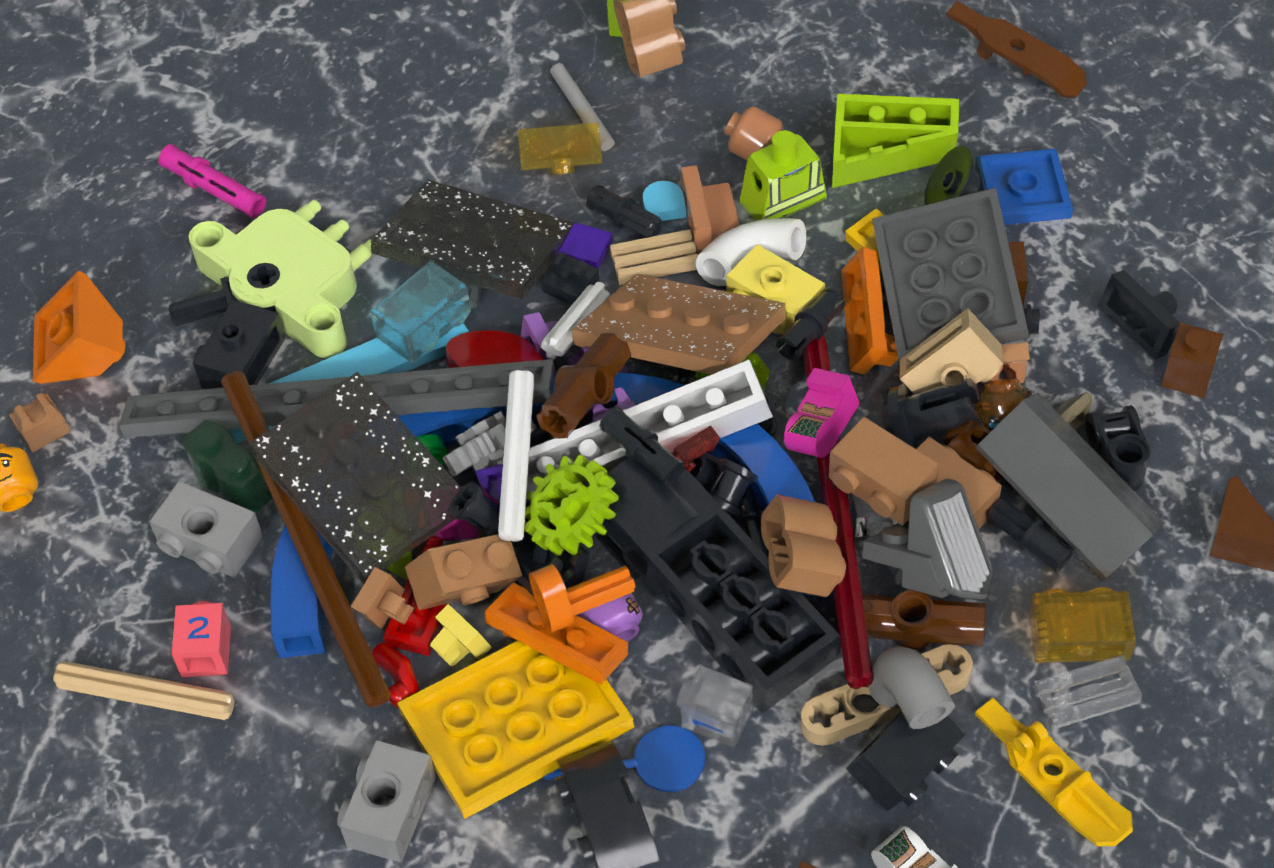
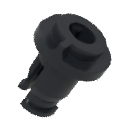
[881,378,983,449]

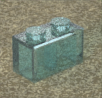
[370,261,471,363]

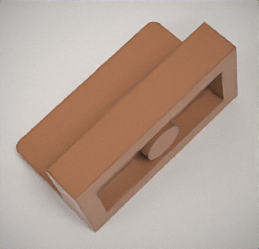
[681,165,739,255]

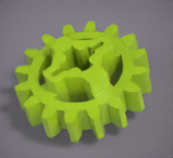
[524,455,618,556]

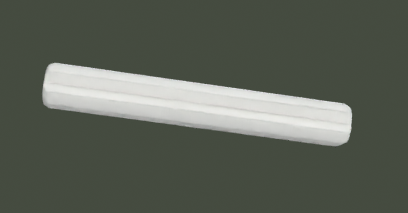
[498,370,534,542]

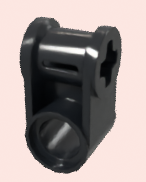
[1085,405,1151,491]
[680,449,758,517]

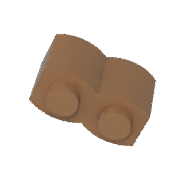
[613,0,685,77]
[761,494,846,597]

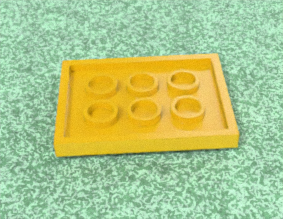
[397,641,634,819]

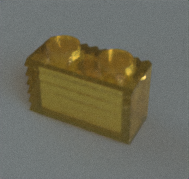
[1029,587,1136,663]

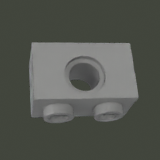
[149,481,263,578]
[337,740,436,863]

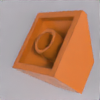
[33,271,126,384]

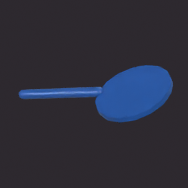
[543,725,705,792]

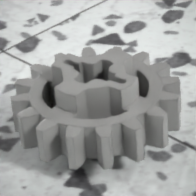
[443,411,537,476]

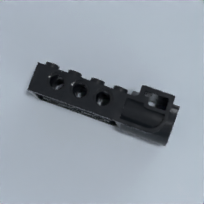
[596,458,840,713]

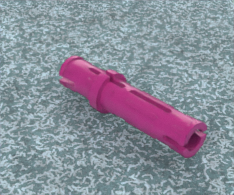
[158,144,267,219]

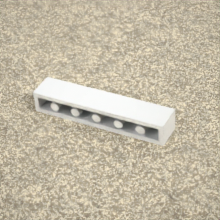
[497,360,773,504]

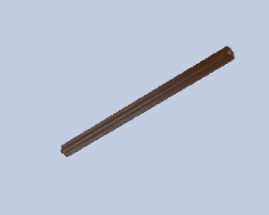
[221,370,390,708]

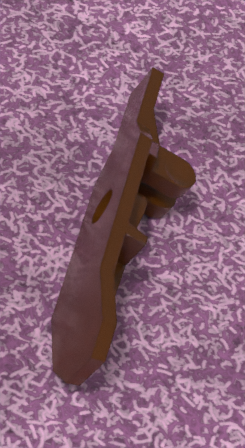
[946,1,1087,99]

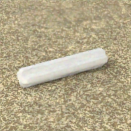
[541,282,610,359]

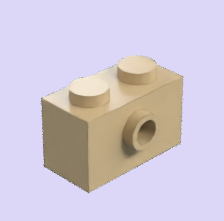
[900,308,1003,394]

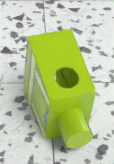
[740,130,827,221]

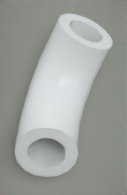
[696,218,806,286]

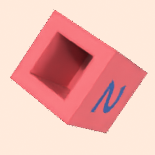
[172,601,231,677]

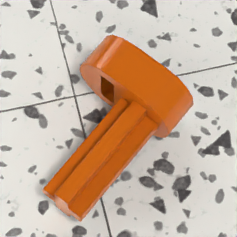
[529,564,636,633]

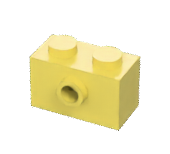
[726,244,825,335]

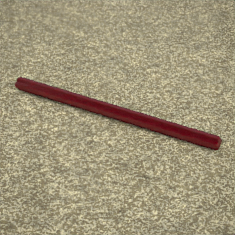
[803,335,874,689]

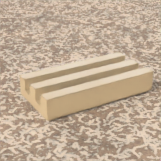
[610,229,698,285]

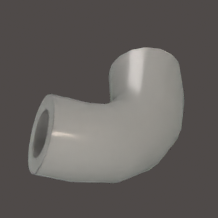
[869,646,955,729]

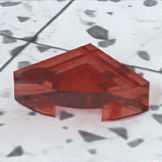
[672,425,720,471]

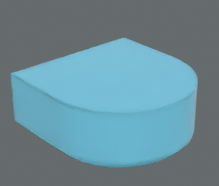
[643,181,687,221]

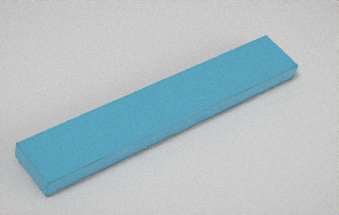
[230,306,469,444]

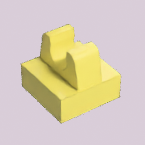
[430,604,492,667]

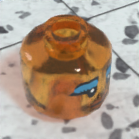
[975,379,1032,431]

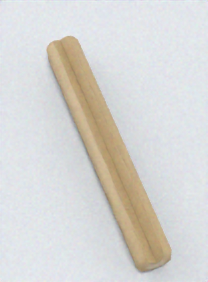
[53,661,235,720]

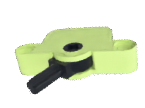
[169,200,378,358]

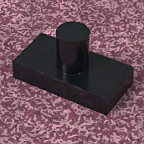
[1098,270,1180,360]

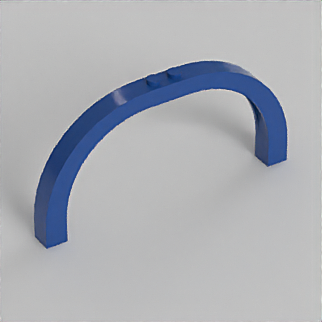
[270,373,818,658]

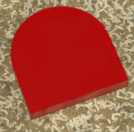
[446,330,544,368]

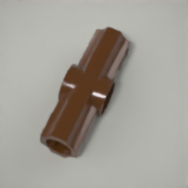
[536,333,631,439]
[862,590,986,649]

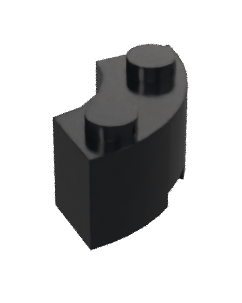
[554,741,659,868]

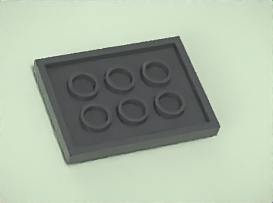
[872,188,1030,362]

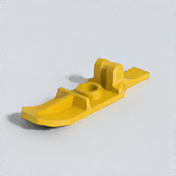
[975,698,1133,846]

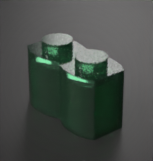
[182,420,273,513]

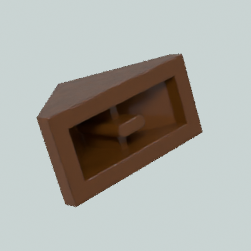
[1209,475,1274,572]

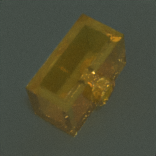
[518,121,602,175]

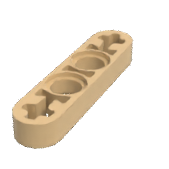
[800,644,973,746]

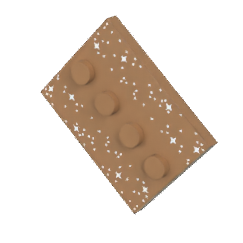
[572,274,786,375]

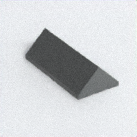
[975,393,1165,581]

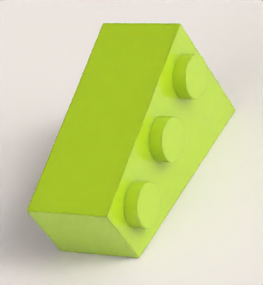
[832,94,959,188]

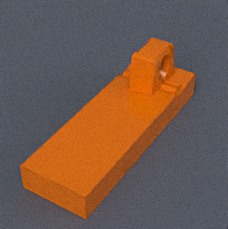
[841,247,898,375]
[485,582,628,685]

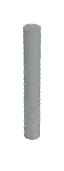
[550,63,615,151]

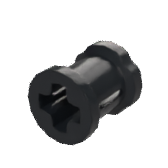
[449,482,500,538]

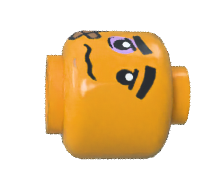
[0,444,38,512]

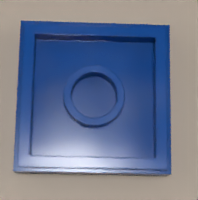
[975,148,1073,225]

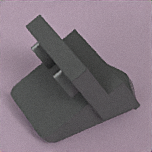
[862,478,993,601]

